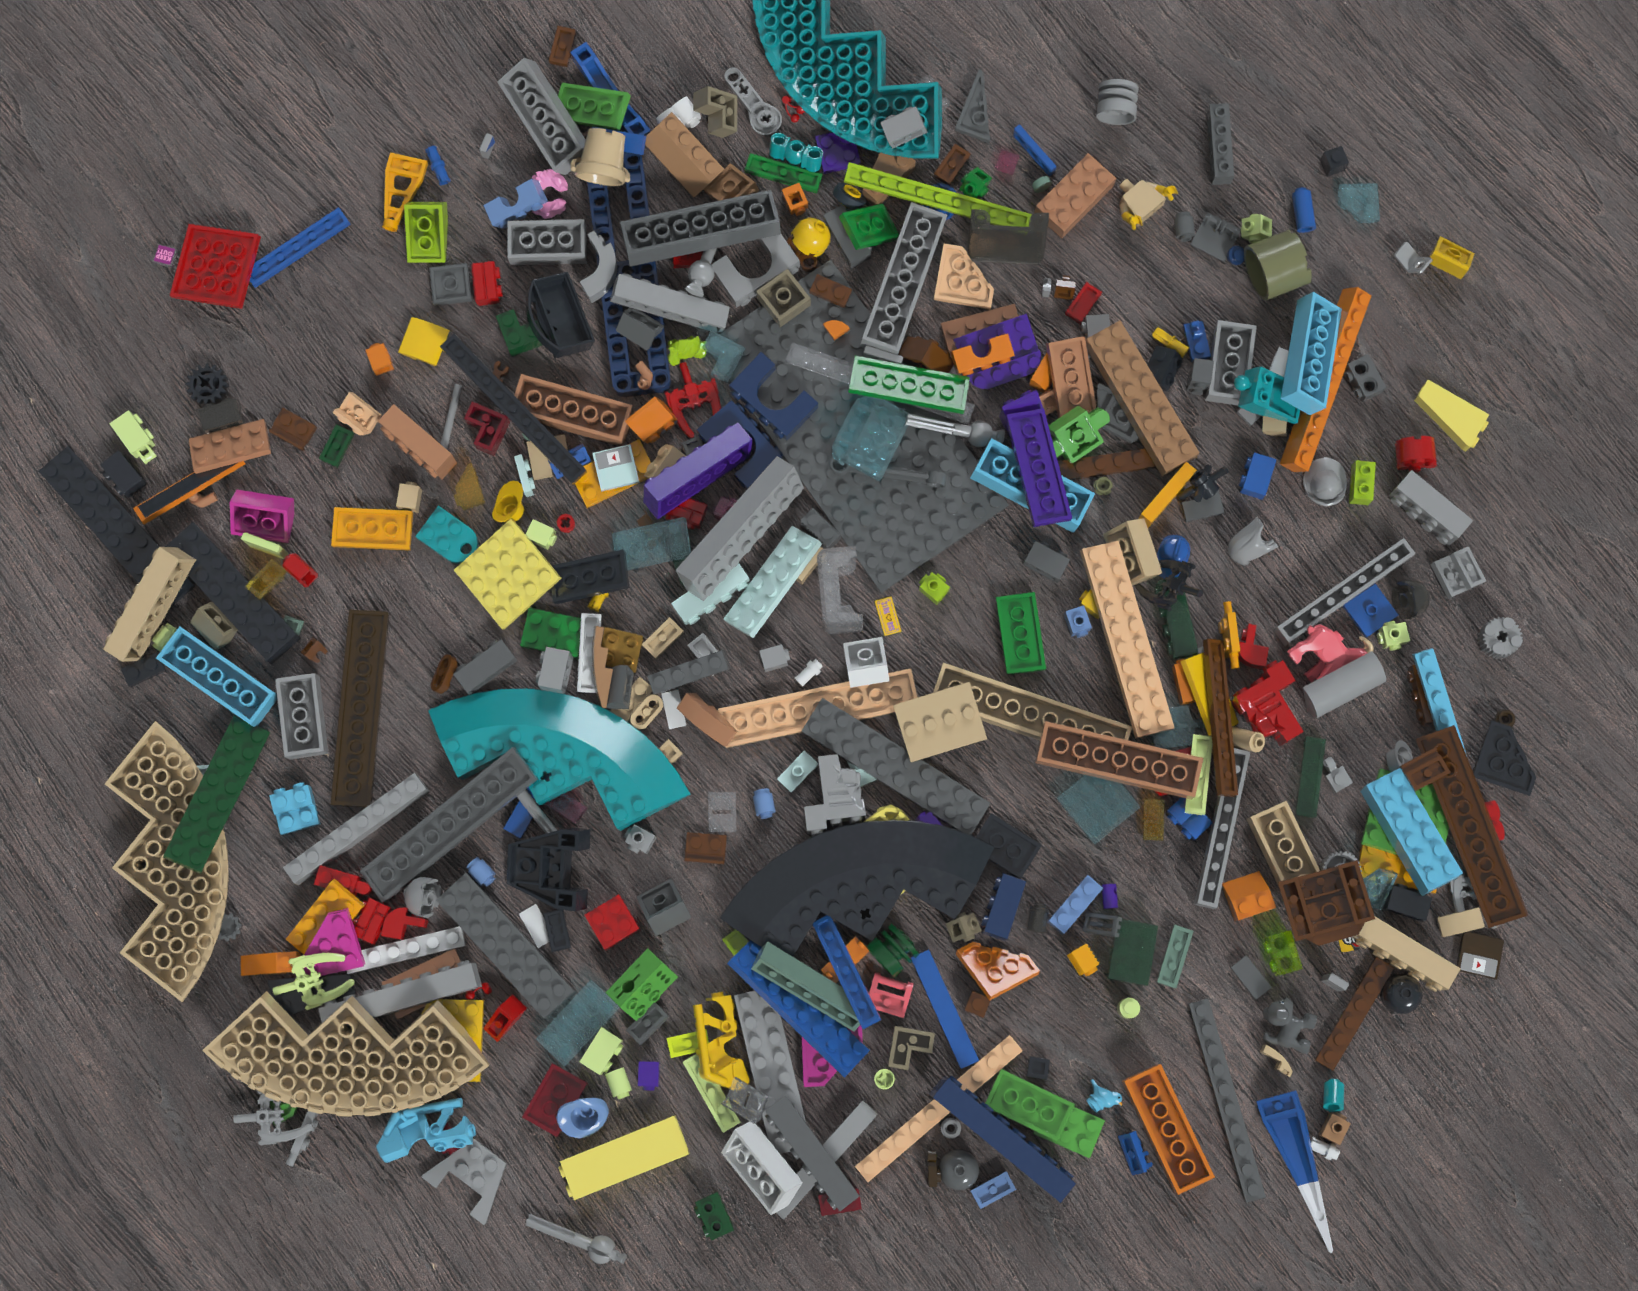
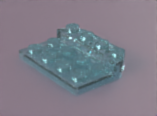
[832,396,910,482]

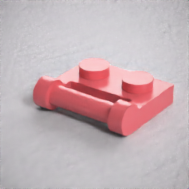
[869,972,914,1018]

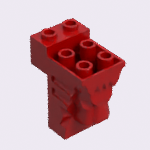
[1231,660,1304,746]

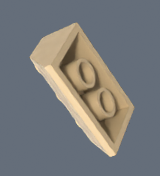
[1103,518,1162,586]

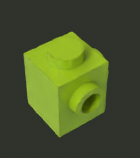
[919,572,950,605]

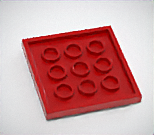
[169,224,261,309]

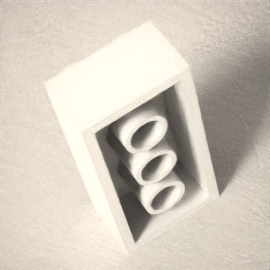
[721,1120,803,1215]

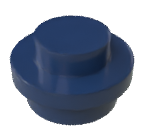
[1227,246,1245,265]

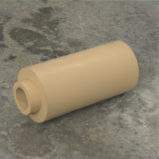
[1232,727,1265,752]

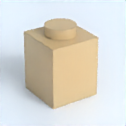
[396,482,422,513]

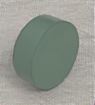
[1032,176,1052,193]

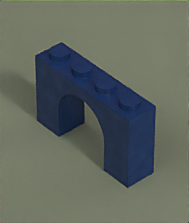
[729,352,818,441]
[696,400,783,490]

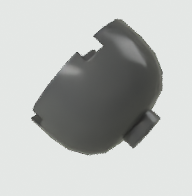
[939,1149,979,1190]

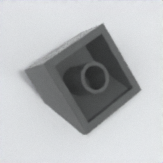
[636,878,692,936]

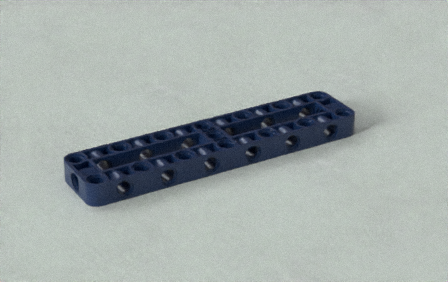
[587,152,671,397]

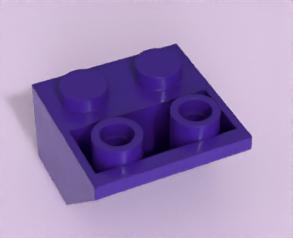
[999,390,1043,437]

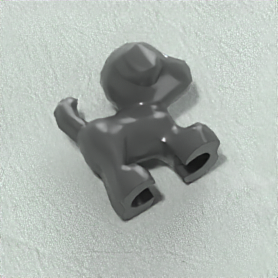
[1263,997,1317,1054]

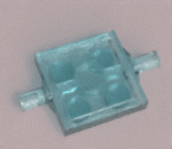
[1151,705,1205,749]

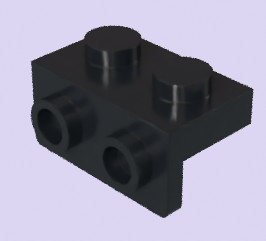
[1147,345,1182,392]

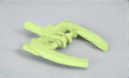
[273,953,355,1010]

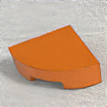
[823,320,850,341]

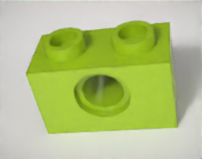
[1349,460,1376,505]

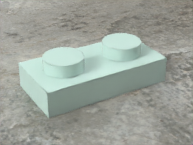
[514,454,536,497]

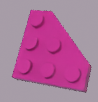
[304,908,365,976]
[802,1025,863,1087]

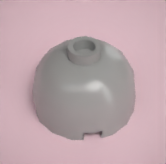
[403,877,441,918]

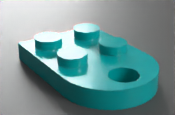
[415,505,479,564]

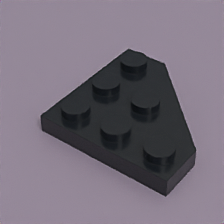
[1473,720,1536,796]

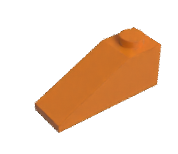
[240,951,301,976]

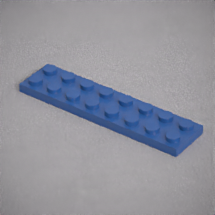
[727,940,870,1078]

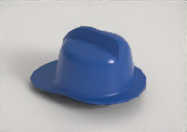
[1157,534,1190,579]

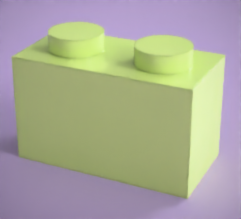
[580,1027,624,1075]

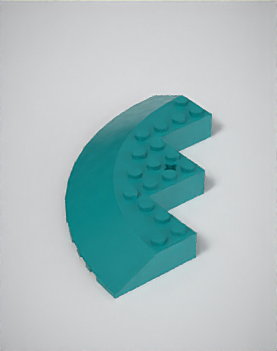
[753,0,942,158]
[428,688,691,831]

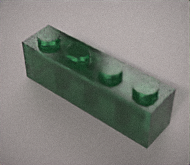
[1154,577,1198,660]

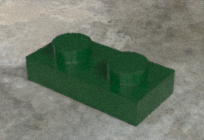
[319,424,355,468]

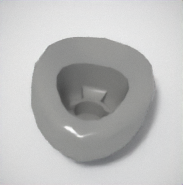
[1303,457,1347,507]

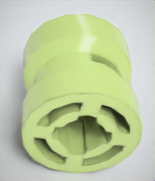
[874,1069,895,1089]

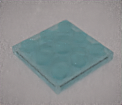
[1056,775,1140,845]

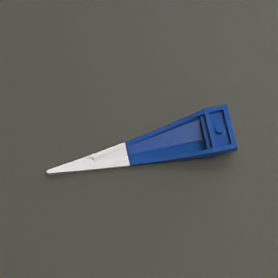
[1256,1090,1333,1253]

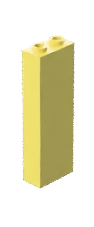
[559,1115,690,1200]

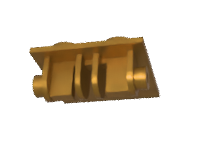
[601,627,644,673]

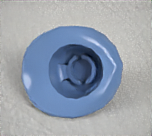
[556,1098,609,1138]

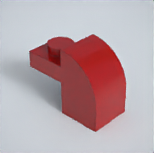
[1238,624,1269,669]
[381,907,428,940]

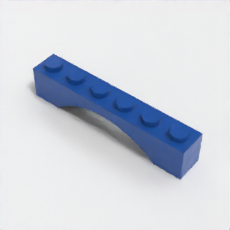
[571,42,651,136]

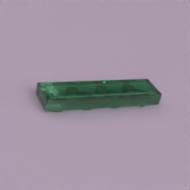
[1295,736,1326,818]

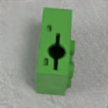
[605,948,678,1021]

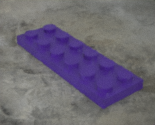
[1005,409,1072,527]

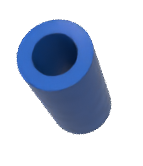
[1292,187,1316,233]

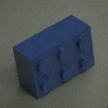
[980,873,1026,941]

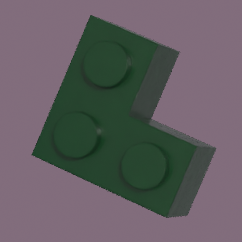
[496,309,545,357]

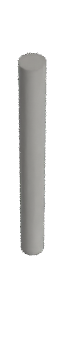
[441,384,462,449]

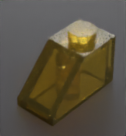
[454,463,486,510]
[245,559,287,600]

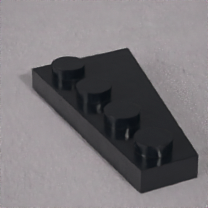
[267,974,357,1015]

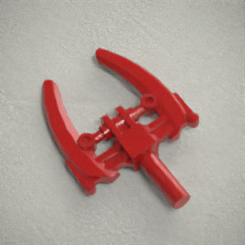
[665,362,721,439]

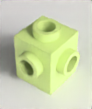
[1241,214,1272,243]
[1377,621,1410,651]

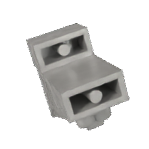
[804,754,866,836]

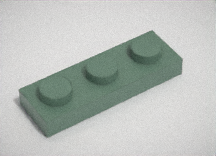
[1156,925,1194,989]

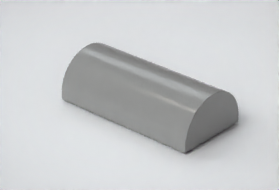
[1303,651,1386,719]

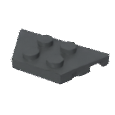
[1097,383,1139,444]

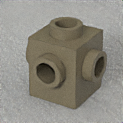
[946,912,981,942]

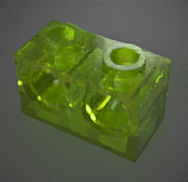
[1263,930,1303,976]

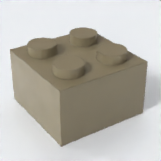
[756,269,811,327]

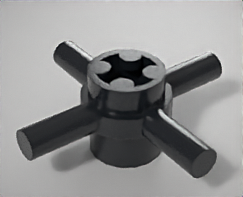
[1178,464,1229,502]

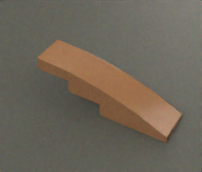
[592,626,613,708]

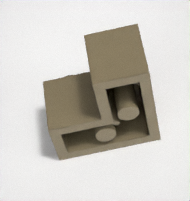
[693,86,737,138]
[888,1026,935,1070]

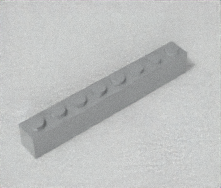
[1274,538,1416,646]
[1194,748,1250,909]
[283,773,430,885]
[318,960,482,1027]

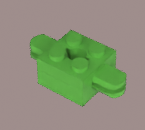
[1048,406,1110,463]

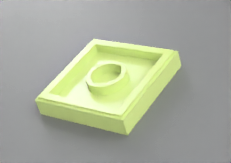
[241,533,288,559]

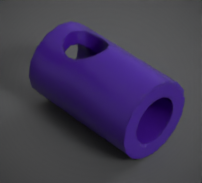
[1101,884,1118,909]

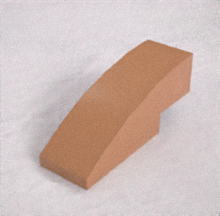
[677,693,737,746]

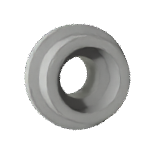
[941,1118,961,1138]

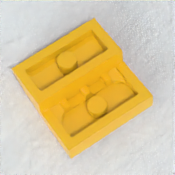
[398,317,450,366]

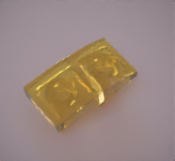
[1143,798,1165,841]

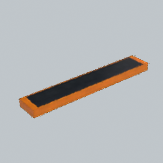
[133,461,245,525]

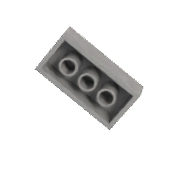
[508,219,587,265]
[1205,320,1256,405]
[1388,470,1473,546]
[275,673,329,760]

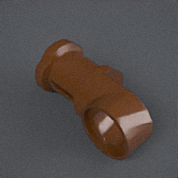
[786,235,817,272]

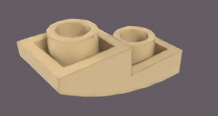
[1436,907,1485,937]

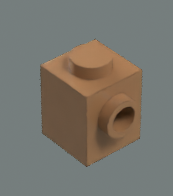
[1318,1112,1351,1145]

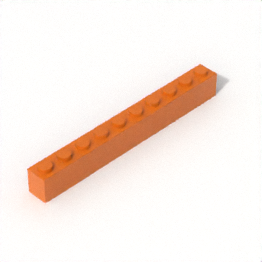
[1280,287,1372,472]

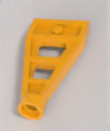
[382,152,428,232]

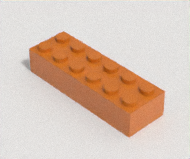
[1122,1064,1215,1195]

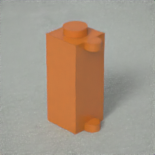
[821,936,869,983]

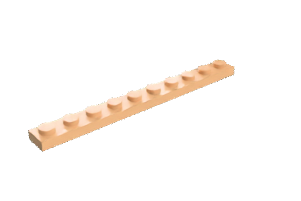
[855,1035,1023,1182]

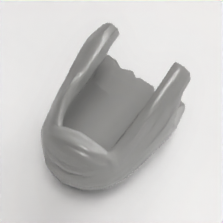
[1228,517,1278,566]

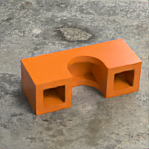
[950,333,1015,376]

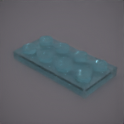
[612,517,691,570]
[536,979,620,1067]

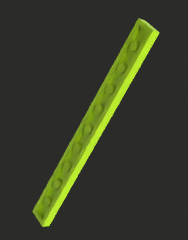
[843,162,1032,234]

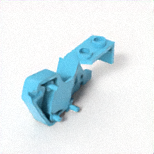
[376,1098,476,1163]

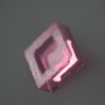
[995,150,1020,175]

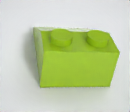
[404,202,448,263]

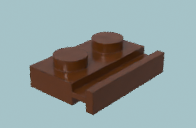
[269,408,317,451]
[1400,747,1451,792]
[684,832,727,865]

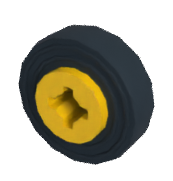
[833,183,866,210]

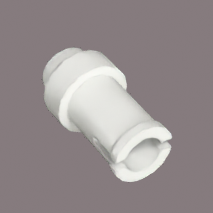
[795,659,823,686]
[1310,1137,1340,1160]

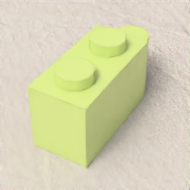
[109,410,157,464]

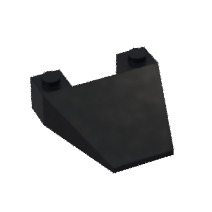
[506,828,591,911]

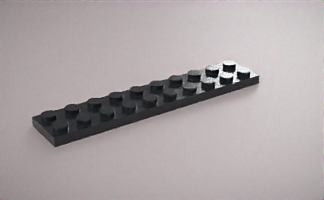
[38,446,195,609]

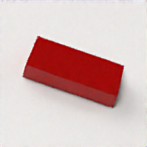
[1065,282,1102,324]

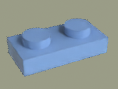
[970,1171,1016,1209]

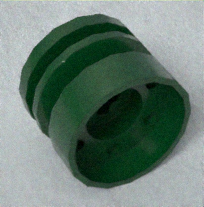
[866,924,919,978]

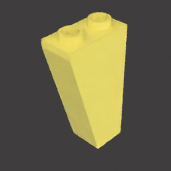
[1414,380,1489,452]

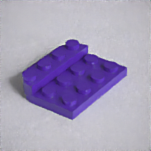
[953,313,1041,389]

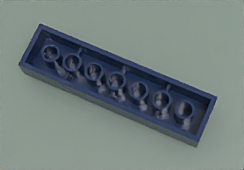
[929,1075,1076,1203]

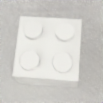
[843,637,889,688]

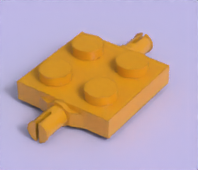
[1218,601,1240,669]

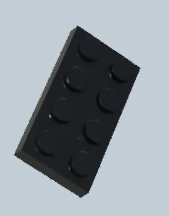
[551,549,630,604]

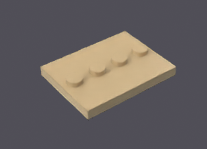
[893,682,987,762]

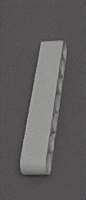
[776,1100,878,1220]

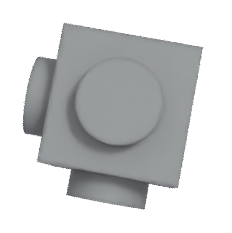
[624,824,657,854]

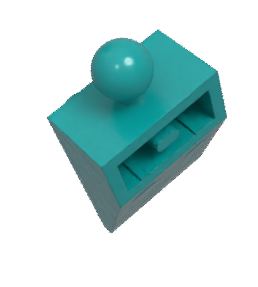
[1234,366,1300,424]

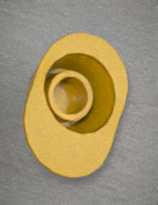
[492,481,524,523]

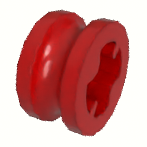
[557,514,575,533]

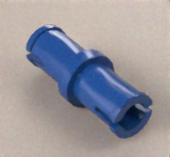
[425,146,451,186]

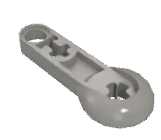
[725,68,782,135]

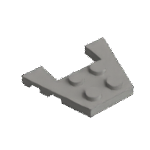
[422,1139,507,1225]

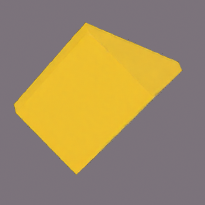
[1429,236,1475,279]

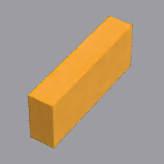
[1138,462,1197,528]

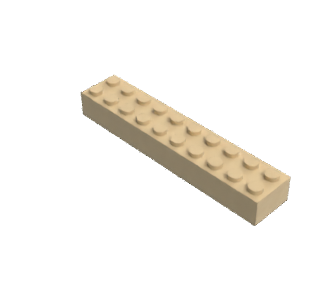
[933,663,1132,740]

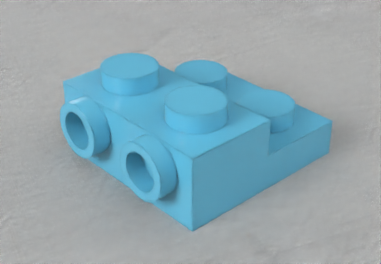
[269,783,320,835]

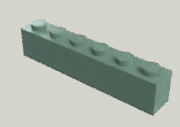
[751,942,860,1031]

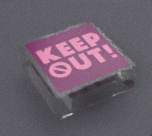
[153,244,178,268]

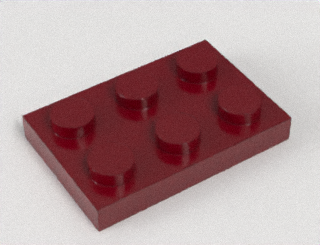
[522,1063,588,1137]

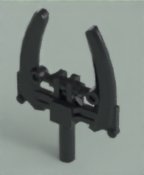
[1135,560,1203,611]

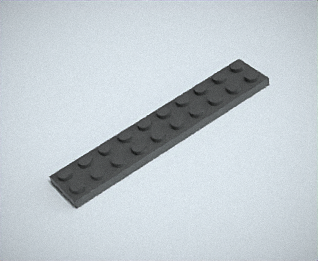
[801,698,991,835]
[360,747,538,903]

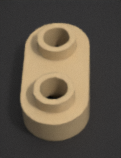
[629,694,663,729]

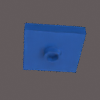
[1342,583,1399,638]

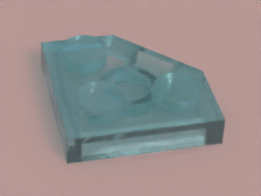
[1338,183,1380,223]
[1363,868,1398,909]

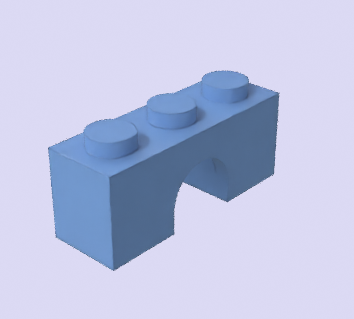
[483,179,548,229]
[1047,875,1103,935]

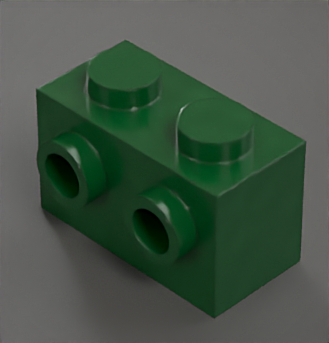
[693,1191,735,1241]

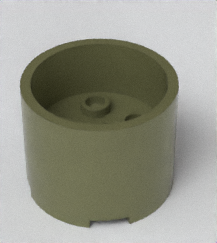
[1244,229,1312,301]

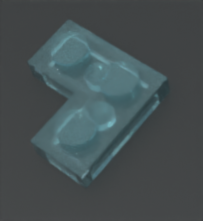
[702,330,746,383]

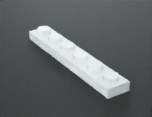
[347,926,466,974]

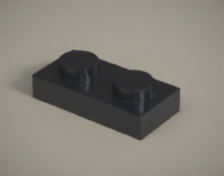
[121,652,166,688]

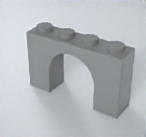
[711,234,800,308]

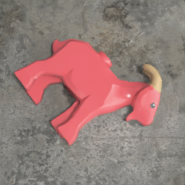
[1287,624,1374,682]

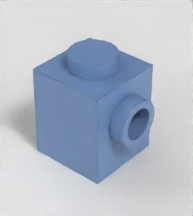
[1064,605,1092,638]

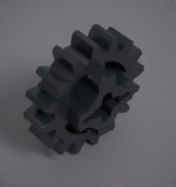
[185,363,229,406]

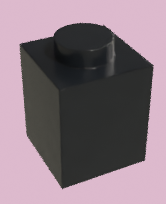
[1320,146,1349,177]

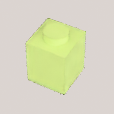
[526,519,557,550]

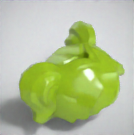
[667,336,707,366]

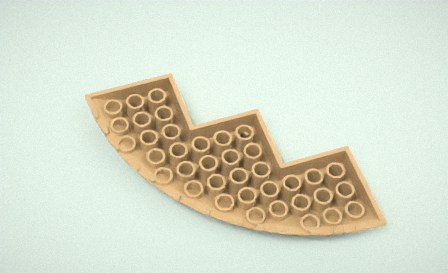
[105,721,229,1002]
[202,991,490,1116]

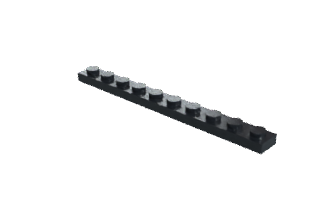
[440,334,587,485]

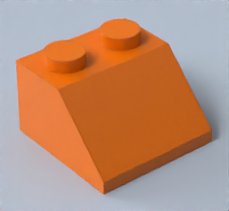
[625,397,678,444]
[1222,871,1276,922]

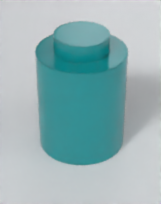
[1323,1079,1344,1112]

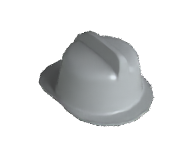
[1386,740,1413,772]

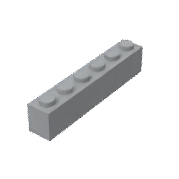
[610,274,730,334]

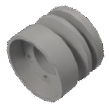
[1096,79,1139,125]

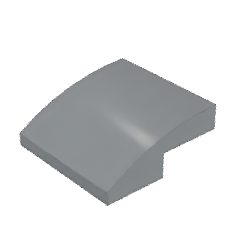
[1430,546,1486,599]

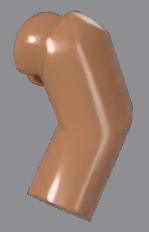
[635,361,653,390]
[188,492,218,508]

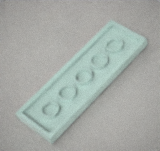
[723,526,822,638]

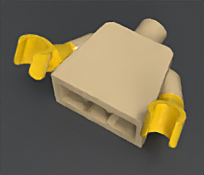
[1119,179,1178,230]

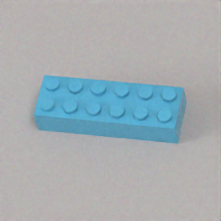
[1281,292,1342,415]
[970,438,1095,533]
[156,626,278,727]
[1360,768,1463,896]

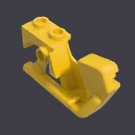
[693,992,750,1090]

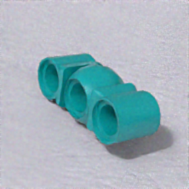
[769,133,823,172]

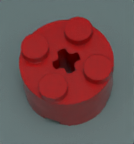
[1395,436,1437,473]

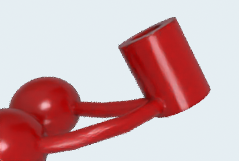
[782,95,805,122]
[465,983,492,1000]

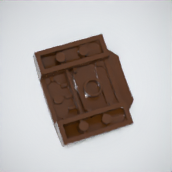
[1278,860,1375,946]

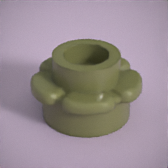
[1093,477,1113,495]

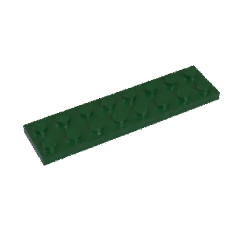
[163,716,270,874]

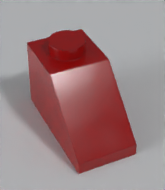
[483,994,527,1042]

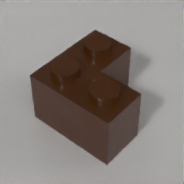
[898,336,954,373]

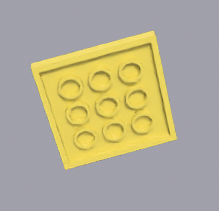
[454,519,562,629]

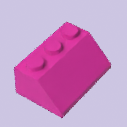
[230,490,294,543]

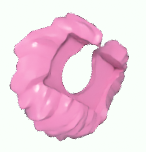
[532,169,568,219]

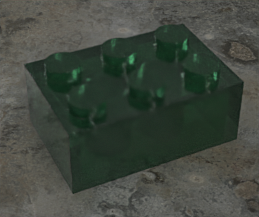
[1106,919,1158,986]

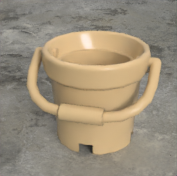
[570,128,630,186]

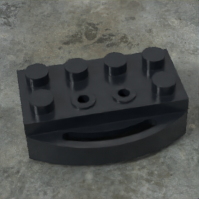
[526,272,595,359]

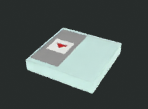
[592,444,640,491]

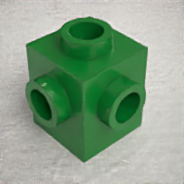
[959,167,992,199]

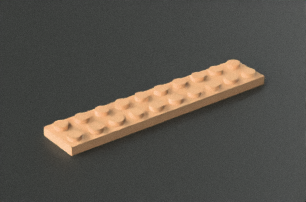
[1080,541,1174,739]
[718,669,917,748]

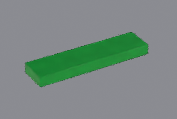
[744,153,823,193]

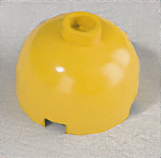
[791,218,830,257]

